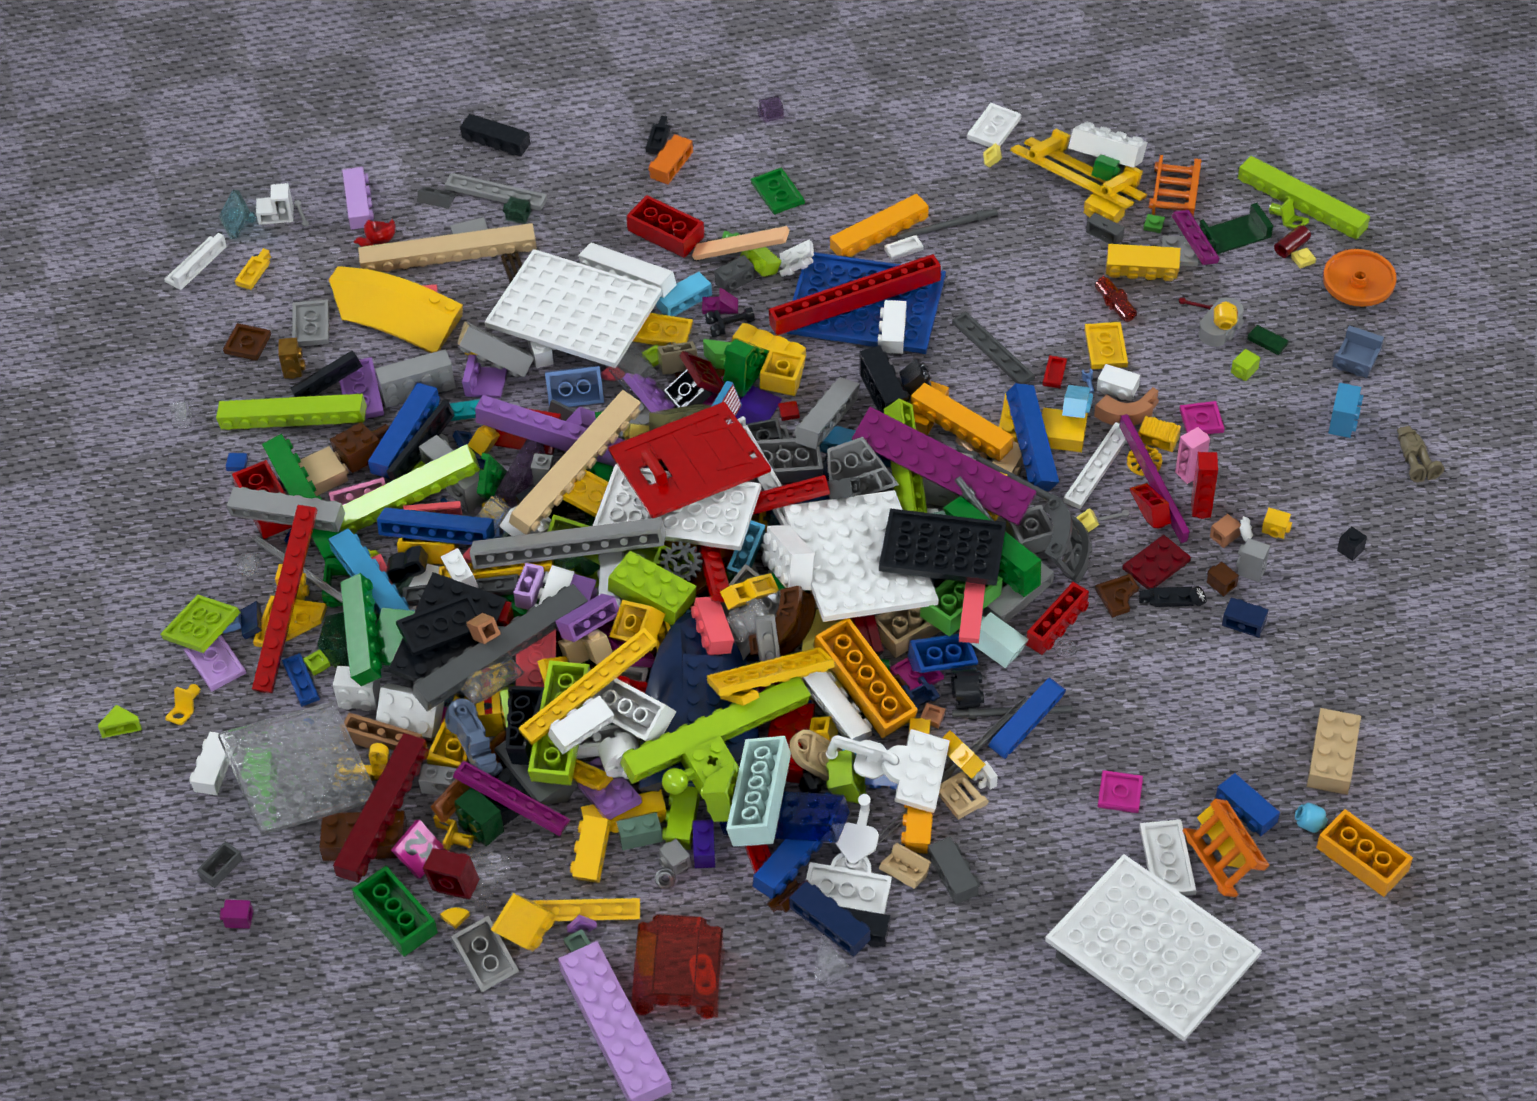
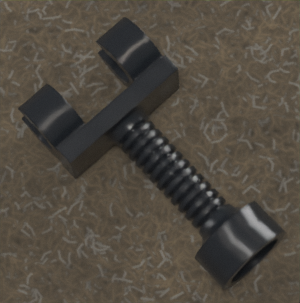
[705,307,755,337]

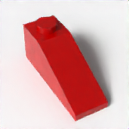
[1129,483,1171,529]

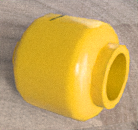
[1214,301,1238,330]

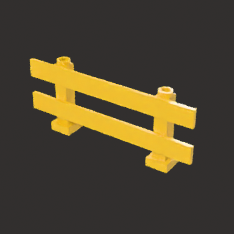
[1010,128,1147,209]

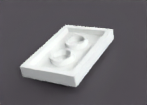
[967,103,1021,147]

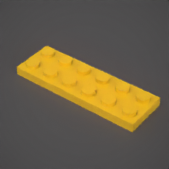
[706,647,834,697]

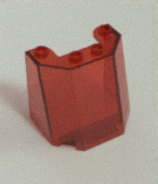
[631,914,725,1019]

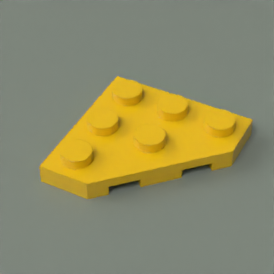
[253,595,327,647]

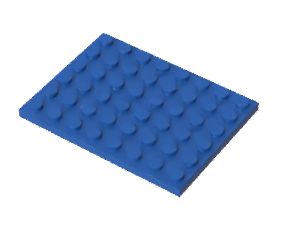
[785,252,946,354]

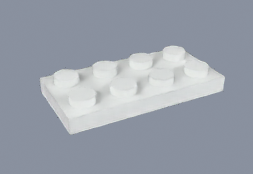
[1139,819,1196,896]

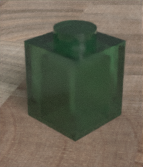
[503,197,531,224]

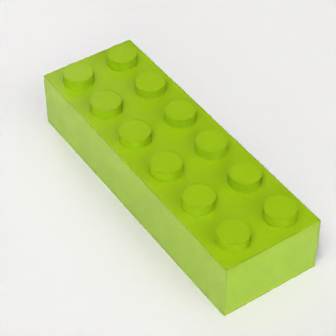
[528,660,591,785]

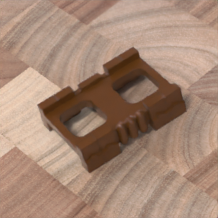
[767,879,809,913]

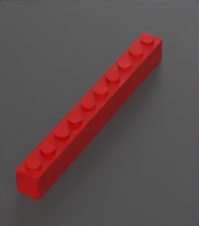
[769,254,941,336]

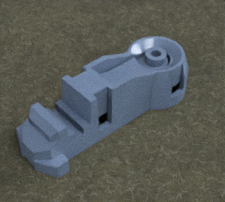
[445,698,502,777]

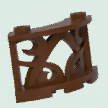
[748,585,816,656]

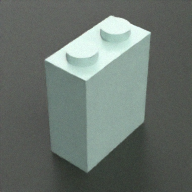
[971,612,1029,668]

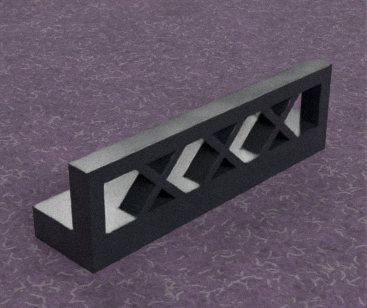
[290,350,363,397]

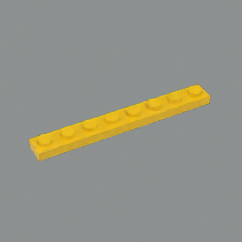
[518,628,658,745]

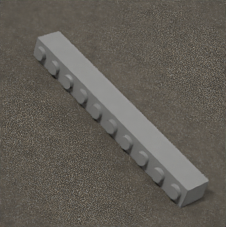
[469,517,666,569]

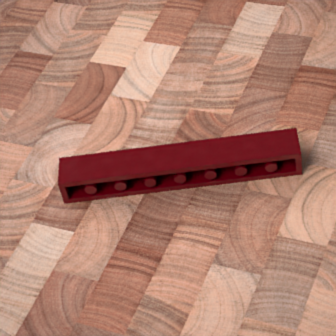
[333,733,429,883]

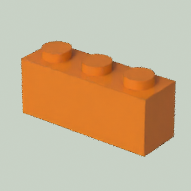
[649,134,693,185]

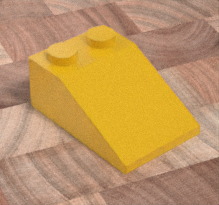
[490,893,556,951]

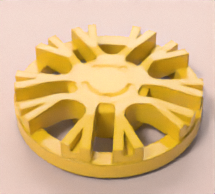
[1127,445,1162,476]

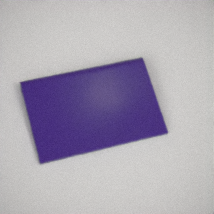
[731,385,782,424]

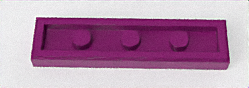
[1172,210,1220,265]

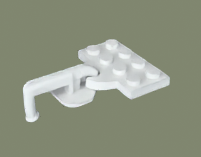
[826,729,950,813]
[806,794,892,914]

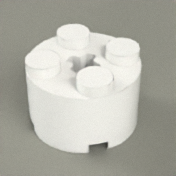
[598,732,640,779]

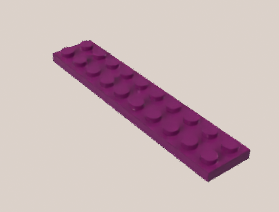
[851,407,1037,526]

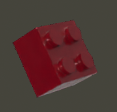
[423,848,480,900]

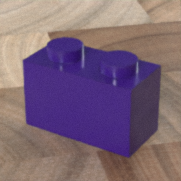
[693,820,715,868]

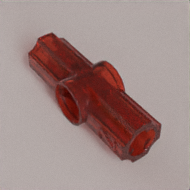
[1095,276,1137,322]

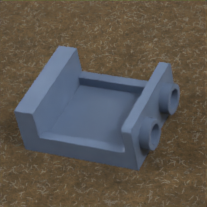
[1332,325,1384,378]

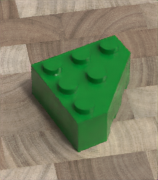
[723,339,769,397]

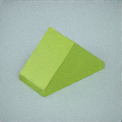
[98,705,142,738]

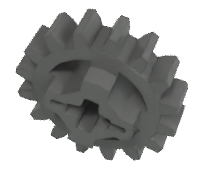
[660,541,703,583]

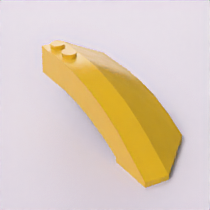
[329,266,463,353]

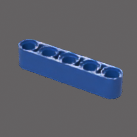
[988,678,1066,759]

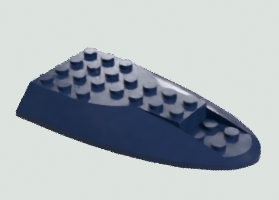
[639,612,759,792]

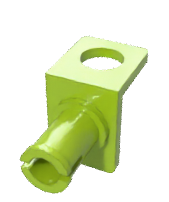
[1269,198,1309,229]

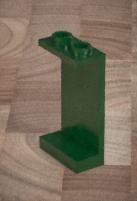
[1199,203,1273,254]

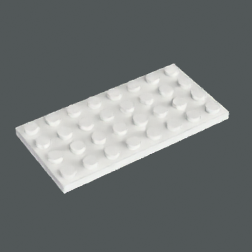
[593,464,761,551]

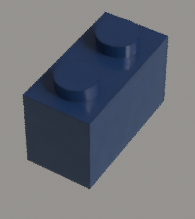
[1222,597,1269,638]

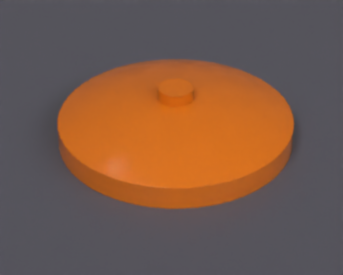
[1323,249,1396,307]

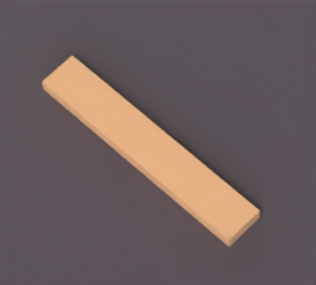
[692,226,790,260]

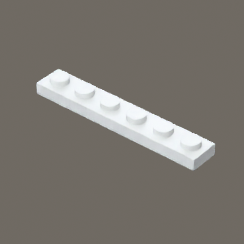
[1063,422,1127,509]

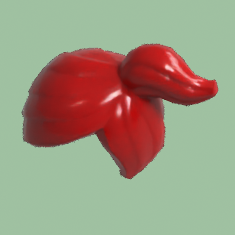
[354,219,396,247]

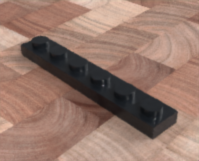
[386,401,455,481]

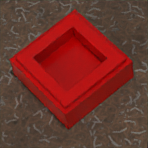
[778,401,800,421]

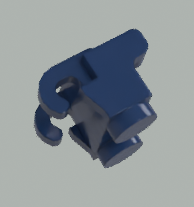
[901,676,940,709]

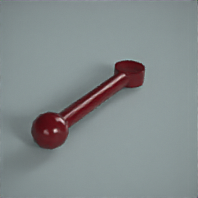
[1179,297,1213,310]

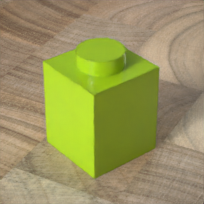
[1231,349,1260,381]

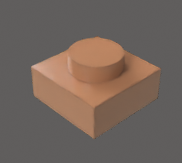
[920,703,946,729]

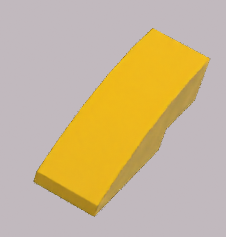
[720,573,779,610]

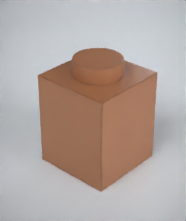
[1210,514,1241,548]
[466,613,501,644]

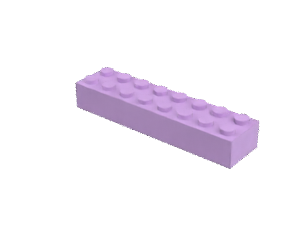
[558,941,672,1101]

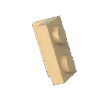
[879,843,931,889]

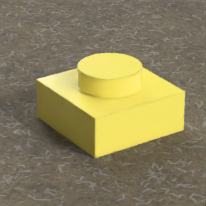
[983,143,1002,167]
[1291,247,1316,269]
[1076,508,1099,532]

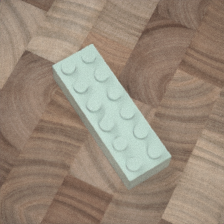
[726,736,791,847]

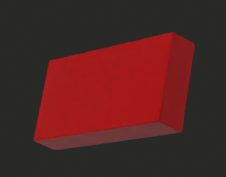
[1042,355,1067,389]

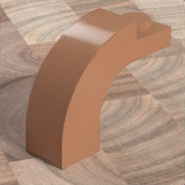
[1094,387,1159,425]

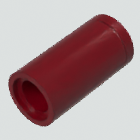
[1274,225,1311,258]

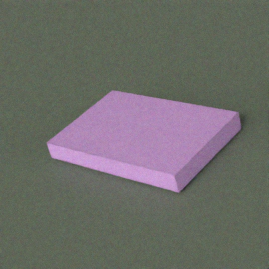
[184,635,246,692]

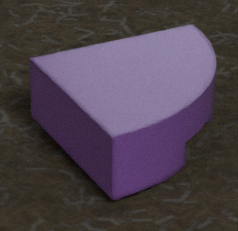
[567,915,597,933]

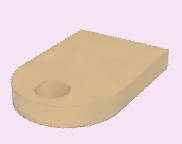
[790,730,842,782]

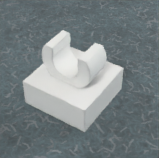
[973,761,998,789]

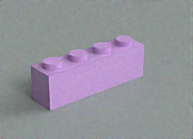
[342,167,374,230]

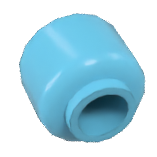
[1295,803,1328,833]

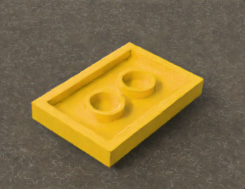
[1084,322,1128,369]

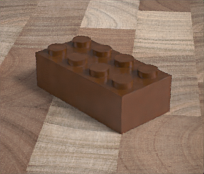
[319,810,407,861]

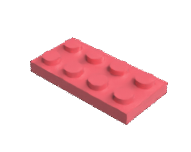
[515,629,556,687]

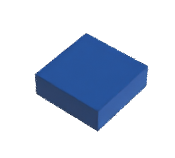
[226,453,248,471]

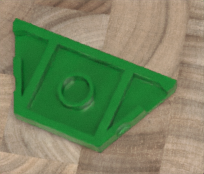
[477,453,508,502]

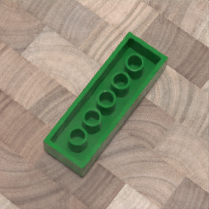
[943,496,1041,597]

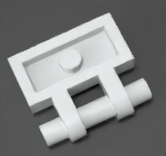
[780,240,814,277]

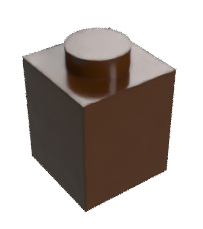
[1207,562,1239,597]

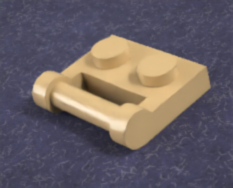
[938,771,989,820]

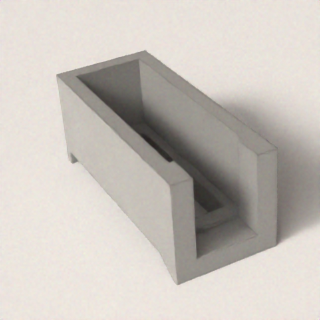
[531,453,554,485]

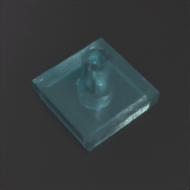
[219,190,256,239]

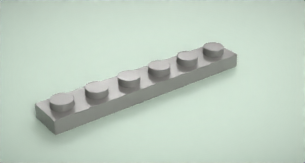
[444,173,547,211]

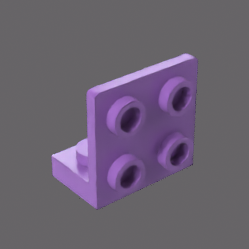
[462,354,507,398]

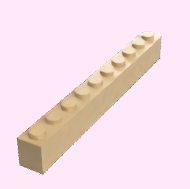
[358,223,537,272]
[509,390,641,534]

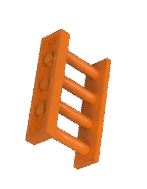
[1149,155,1202,218]
[1182,799,1270,897]

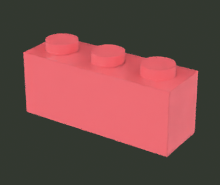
[691,597,734,655]

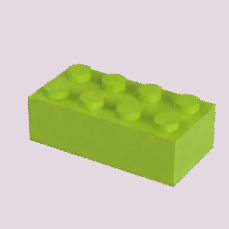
[608,551,696,626]

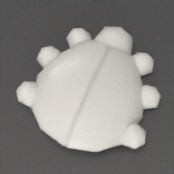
[1239,516,1253,542]

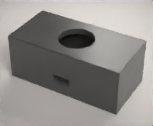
[1086,213,1125,244]
[197,841,243,888]

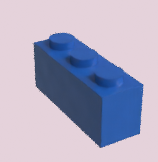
[1216,773,1280,836]

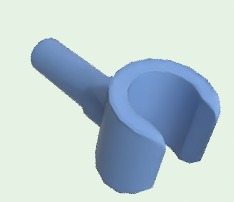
[1082,368,1094,393]

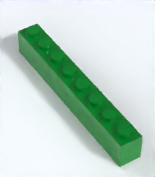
[262,434,340,560]

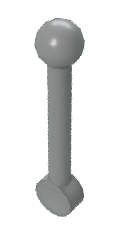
[294,200,309,227]
[1096,510,1129,522]

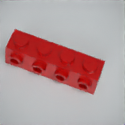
[1026,582,1089,655]

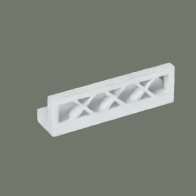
[164,233,227,290]

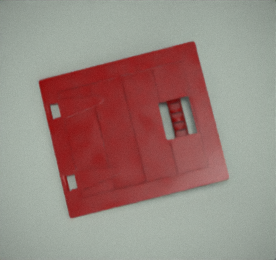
[608,402,771,518]

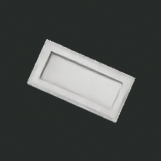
[884,235,924,261]

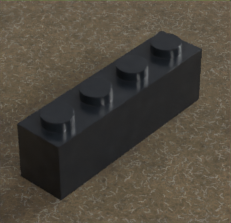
[460,113,531,157]

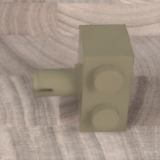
[657,341,697,375]

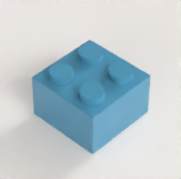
[1328,383,1364,438]

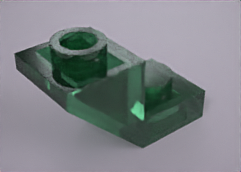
[555,556,600,576]

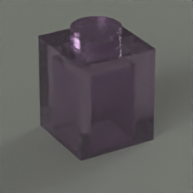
[757,96,784,123]

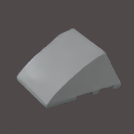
[827,437,899,499]

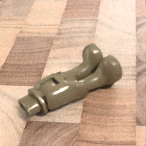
[1397,426,1445,483]

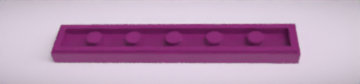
[453,761,571,836]

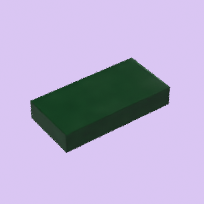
[1247,325,1289,355]

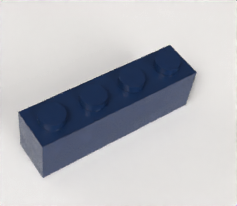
[789,881,870,957]

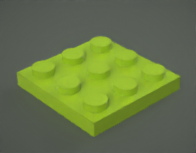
[160,594,240,653]

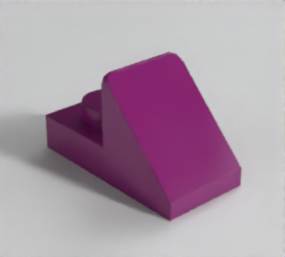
[702,288,738,314]

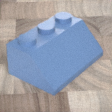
[545,365,604,407]

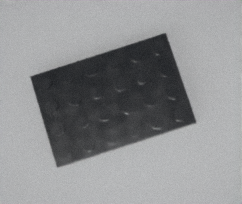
[879,508,1007,586]
[389,572,507,699]

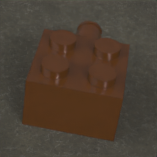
[329,422,389,473]

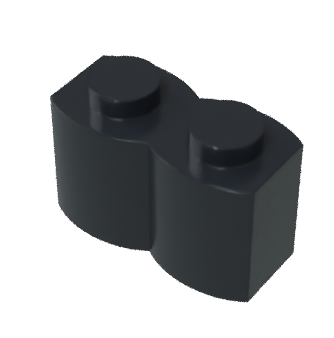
[386,546,428,583]

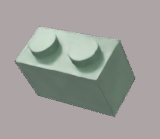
[617,812,663,851]

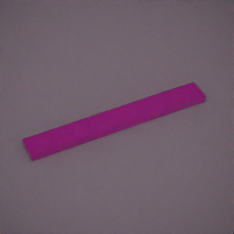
[1119,414,1190,543]

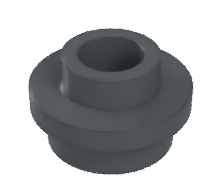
[655,868,676,889]

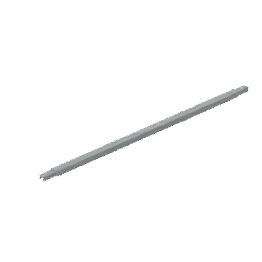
[251,535,378,625]
[879,696,1028,843]

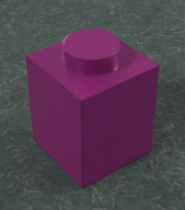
[220,900,254,929]

